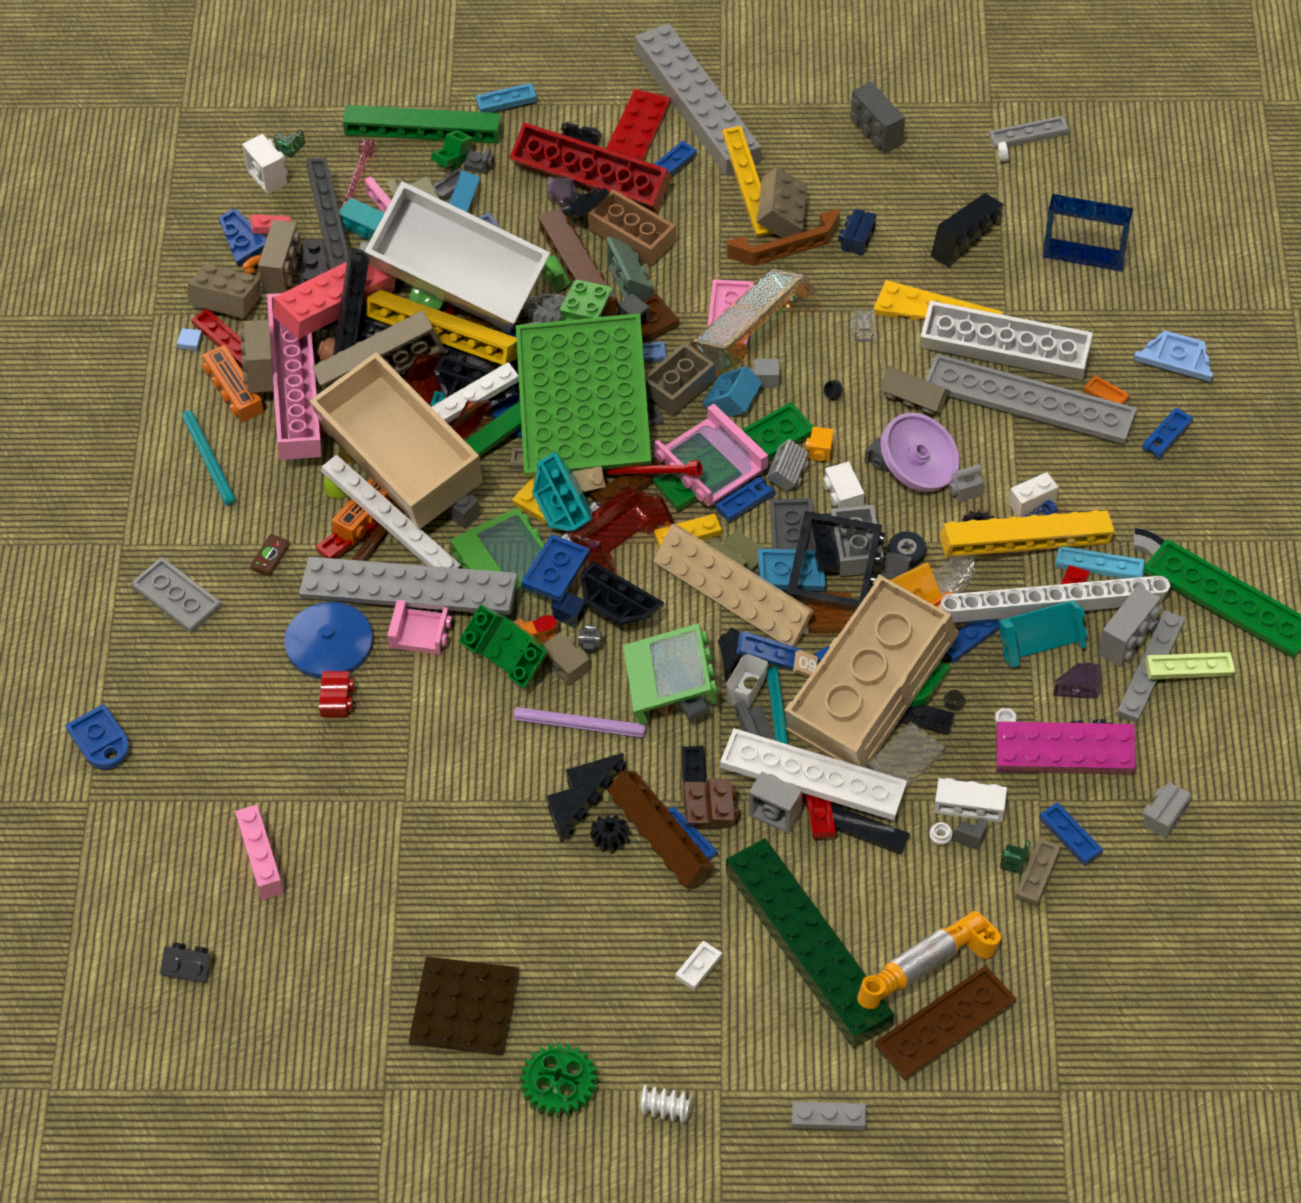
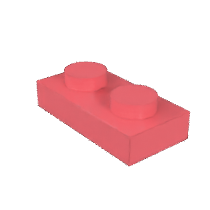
[250,214,291,234]

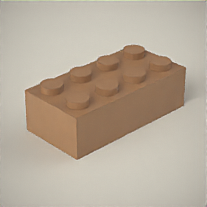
[588,190,676,266]

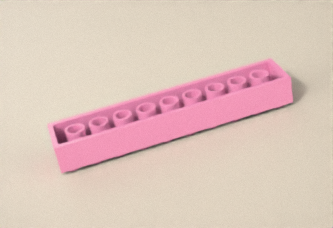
[267,293,321,460]

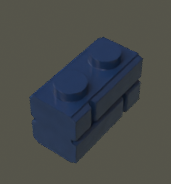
[838,209,877,256]

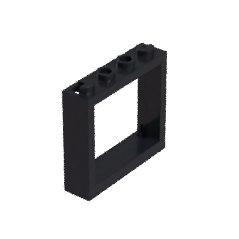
[787,511,886,612]

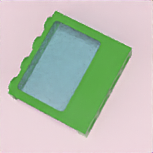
[450,507,545,590]
[623,623,719,725]

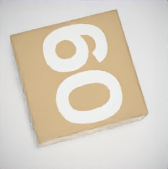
[793,650,818,678]

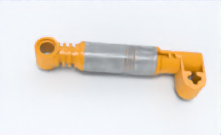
[857,911,1001,1009]

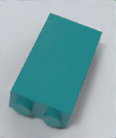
[998,600,1088,668]

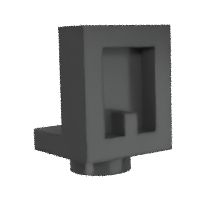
[464,147,494,174]

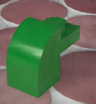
[430,130,473,170]

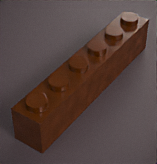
[607,771,715,887]

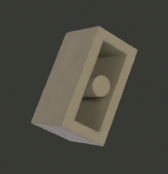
[543,632,590,686]

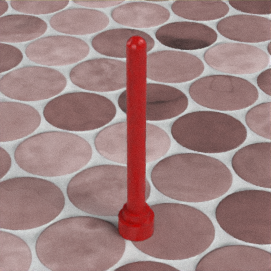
[605,460,703,478]

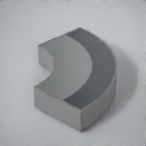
[1133,527,1165,558]

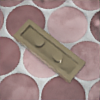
[1015,838,1061,906]

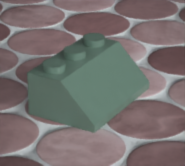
[606,237,654,301]

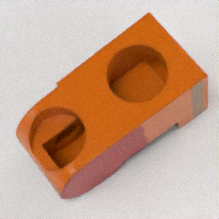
[514,615,557,643]

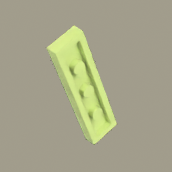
[1144,652,1235,679]

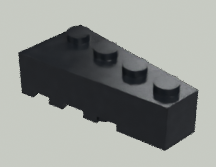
[930,193,1004,268]

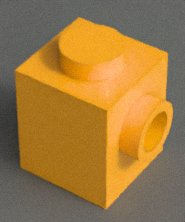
[805,427,834,462]

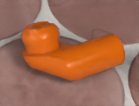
[242,254,262,274]

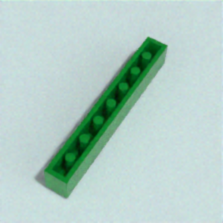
[343,105,501,144]

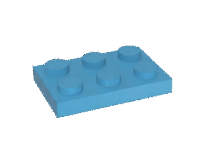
[757,549,825,591]

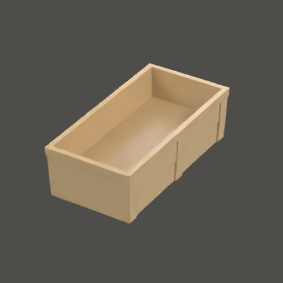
[309,352,483,530]
[784,575,959,768]

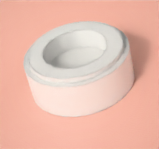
[997,141,1009,162]

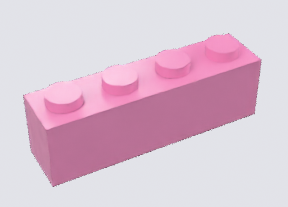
[235,805,284,900]

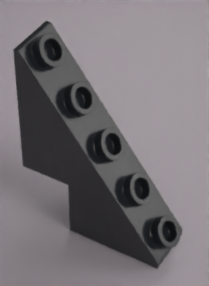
[546,753,627,843]

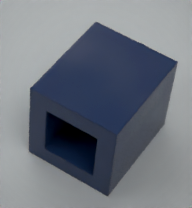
[551,592,587,628]

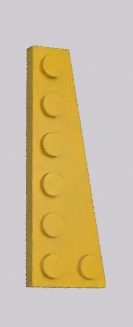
[873,280,1003,321]

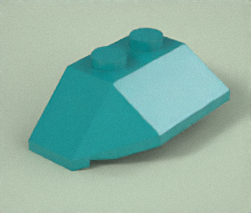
[532,451,592,532]

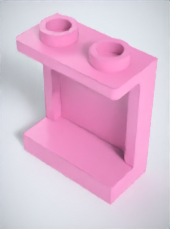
[387,600,453,655]

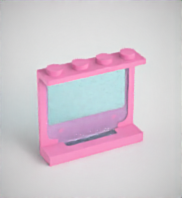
[654,404,768,507]

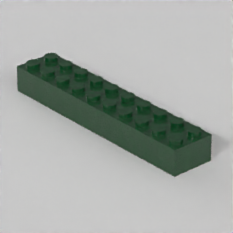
[726,838,894,1049]

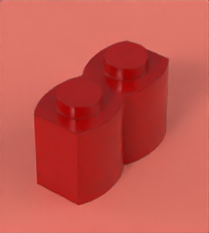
[319,671,354,717]

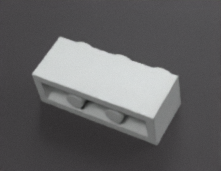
[934,778,1007,822]

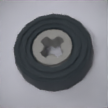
[888,531,926,568]

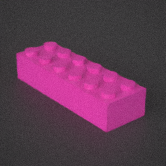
[995,721,1135,775]

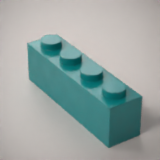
[339,198,385,240]

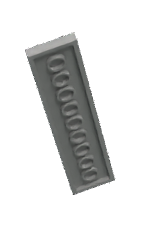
[926,353,1137,444]
[299,557,518,615]

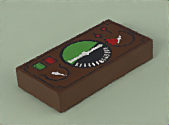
[250,534,290,577]

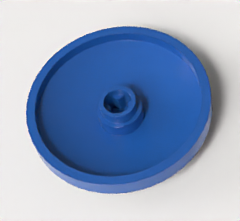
[285,602,373,679]

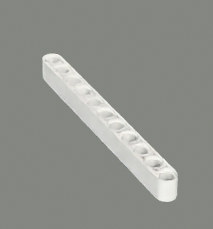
[939,576,1170,622]

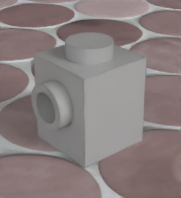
[750,358,779,388]

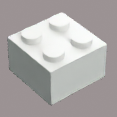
[242,134,288,195]

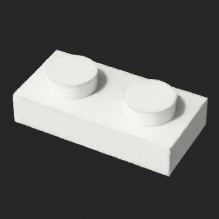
[675,941,722,991]

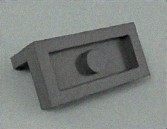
[736,701,776,741]

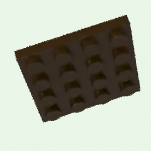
[409,956,519,1056]

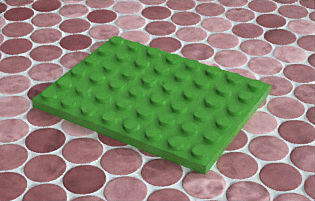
[516,313,652,477]

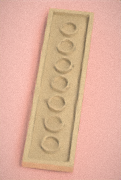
[653,524,814,647]

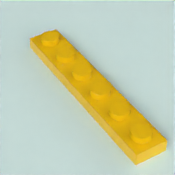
[722,125,774,238]

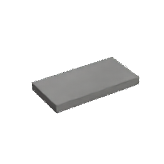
[130,557,222,634]

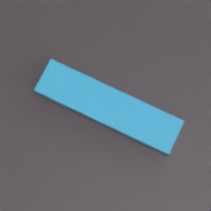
[1055,547,1145,579]

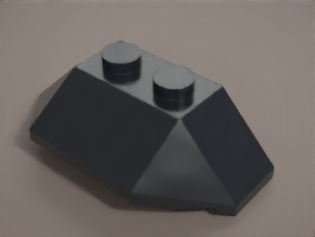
[434,355,519,412]
[580,561,664,625]

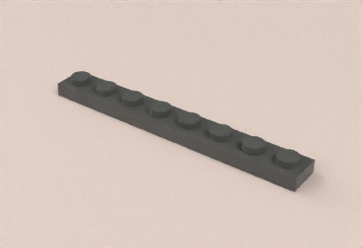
[306,158,348,270]

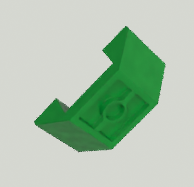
[458,604,548,689]

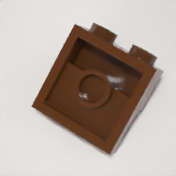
[683,778,738,828]

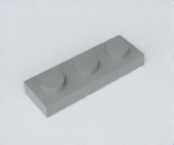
[792,1102,865,1130]

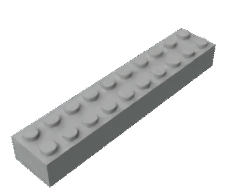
[635,23,761,177]

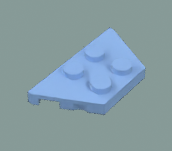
[1134,330,1213,382]

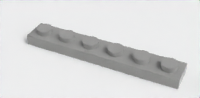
[1117,610,1185,723]

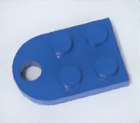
[65,704,129,769]

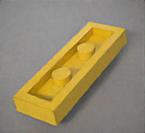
[654,513,722,548]

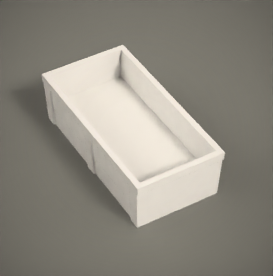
[365,181,550,334]

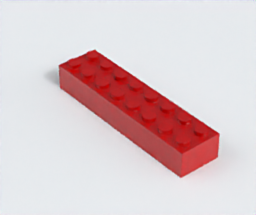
[509,122,672,212]

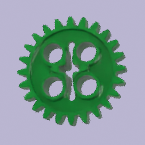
[519,1042,598,1118]

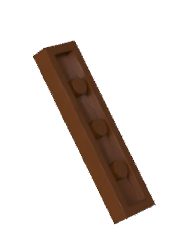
[591,457,665,512]

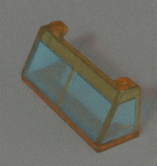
[690,269,817,375]

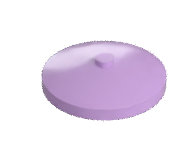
[881,413,959,492]

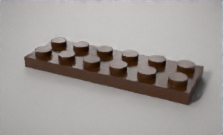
[874,965,1016,1081]

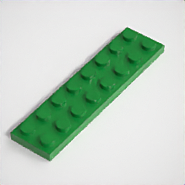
[653,402,814,512]
[1143,539,1301,658]

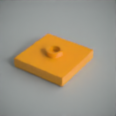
[890,563,942,603]

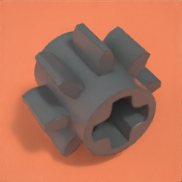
[578,625,602,653]

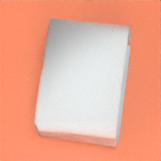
[727,654,768,709]

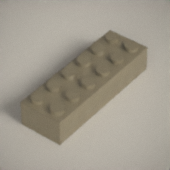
[312,310,445,390]

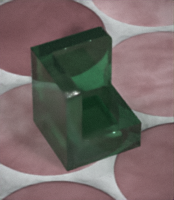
[274,129,305,158]
[1000,840,1031,875]

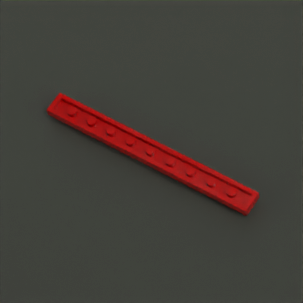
[191,309,328,439]

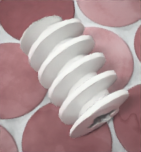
[640,1084,692,1124]

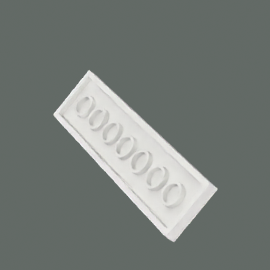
[720,728,907,820]

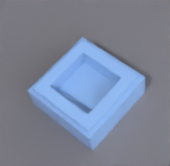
[177,328,202,351]

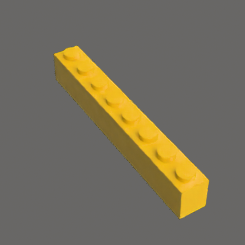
[366,290,518,365]
[939,510,1115,557]

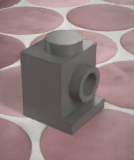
[864,437,889,473]

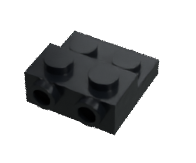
[561,187,610,219]

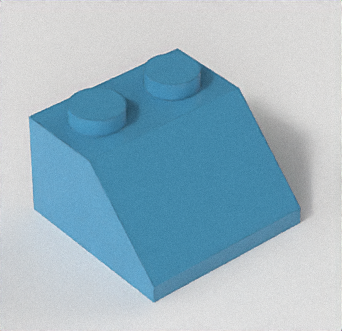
[702,366,762,417]

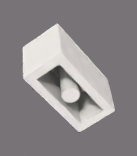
[822,462,864,508]
[1009,472,1058,517]

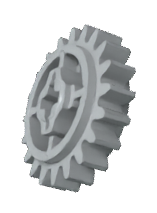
[525,293,566,323]

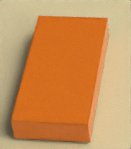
[1083,375,1130,405]

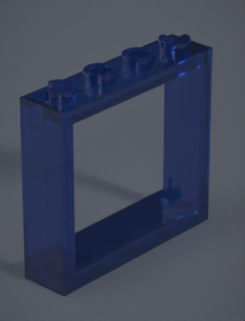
[1043,194,1133,272]

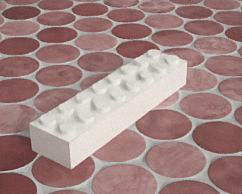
[921,301,1093,380]

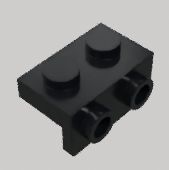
[160,942,215,982]

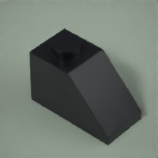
[718,627,742,682]

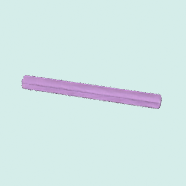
[514,707,646,737]

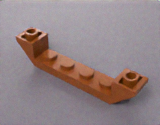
[726,209,840,266]

